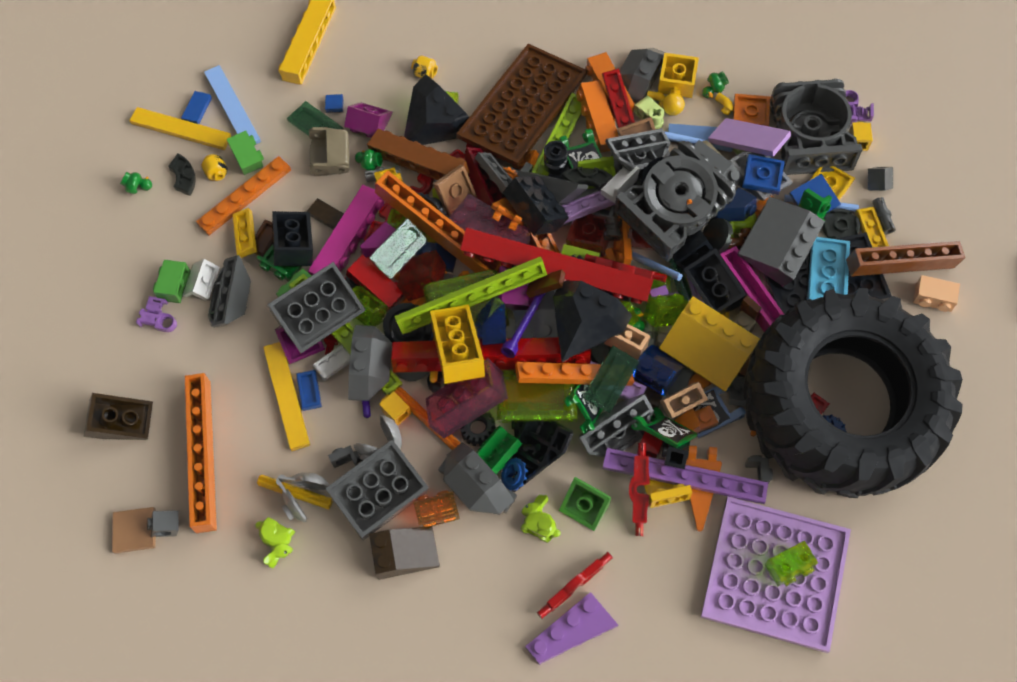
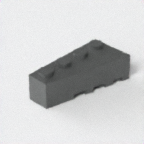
[513,309,558,338]

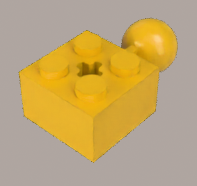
[658,53,699,116]

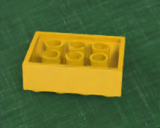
[659,296,760,392]

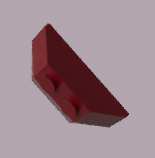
[464,147,505,207]

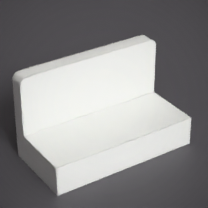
[600,166,640,203]
[183,259,220,301]

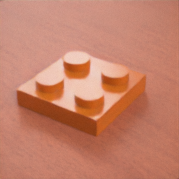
[733,94,770,127]

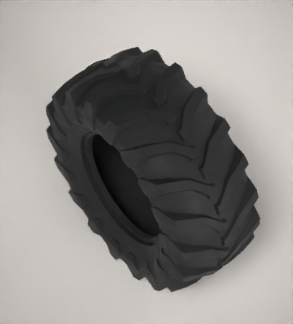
[743,288,963,498]

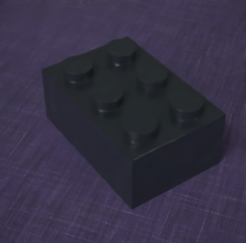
[502,175,569,236]
[272,211,313,266]

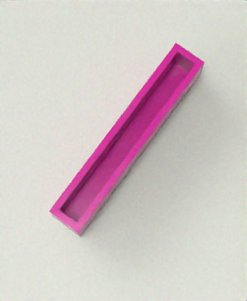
[308,185,384,275]
[720,246,784,332]

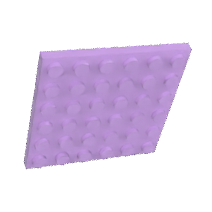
[701,497,851,653]

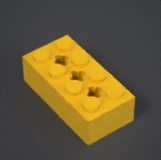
[430,305,485,384]

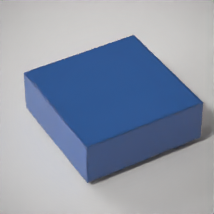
[325,94,344,113]

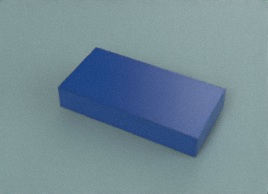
[181,91,212,124]
[296,370,322,411]

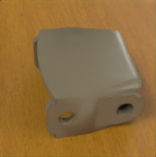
[309,127,350,176]

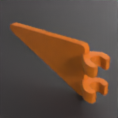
[491,197,524,231]
[686,445,722,532]

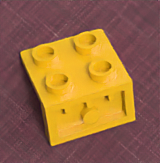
[644,480,692,508]

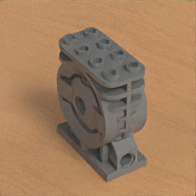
[770,78,862,175]
[614,141,736,262]

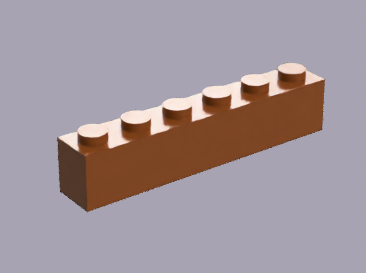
[367,129,470,180]
[846,241,966,276]

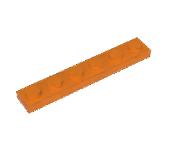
[196,156,291,236]
[515,362,634,386]

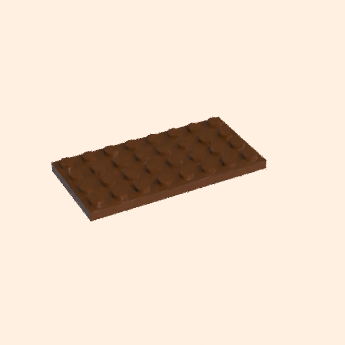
[457,44,587,168]

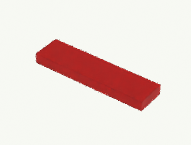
[602,68,635,128]

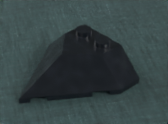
[404,74,469,145]
[553,281,632,363]
[511,404,574,492]

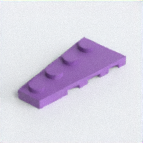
[525,592,618,665]

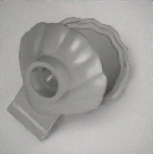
[354,415,405,461]
[276,473,329,522]

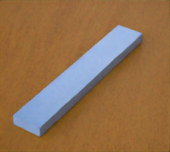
[204,65,261,144]

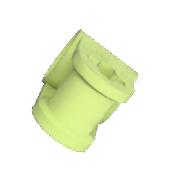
[634,96,664,129]

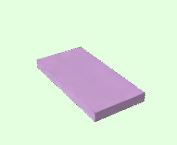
[708,118,791,157]

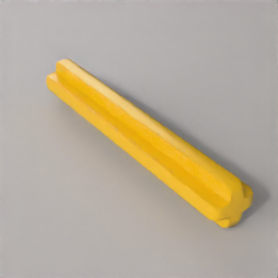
[257,475,333,509]

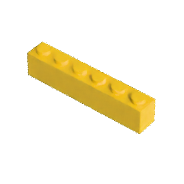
[278,0,336,85]

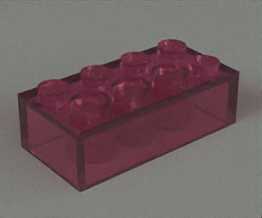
[449,194,530,244]
[425,358,508,438]

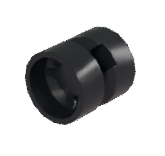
[544,141,567,175]

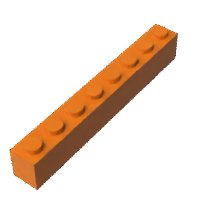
[375,171,501,279]
[185,373,217,534]

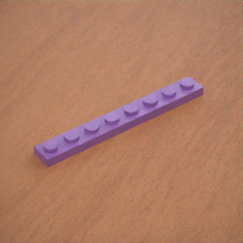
[603,448,768,504]

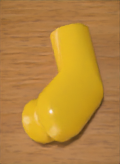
[647,91,665,107]
[715,92,734,116]

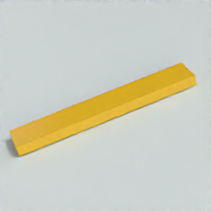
[129,107,232,151]
[263,342,311,451]

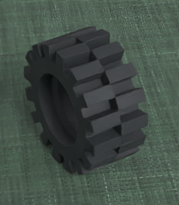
[460,408,496,447]

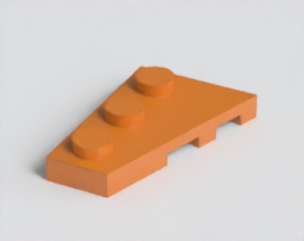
[611,215,632,265]

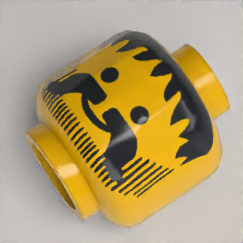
[411,55,438,78]
[201,154,228,181]

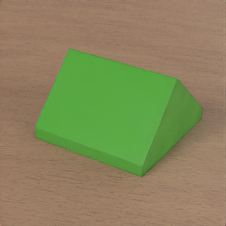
[559,477,611,531]

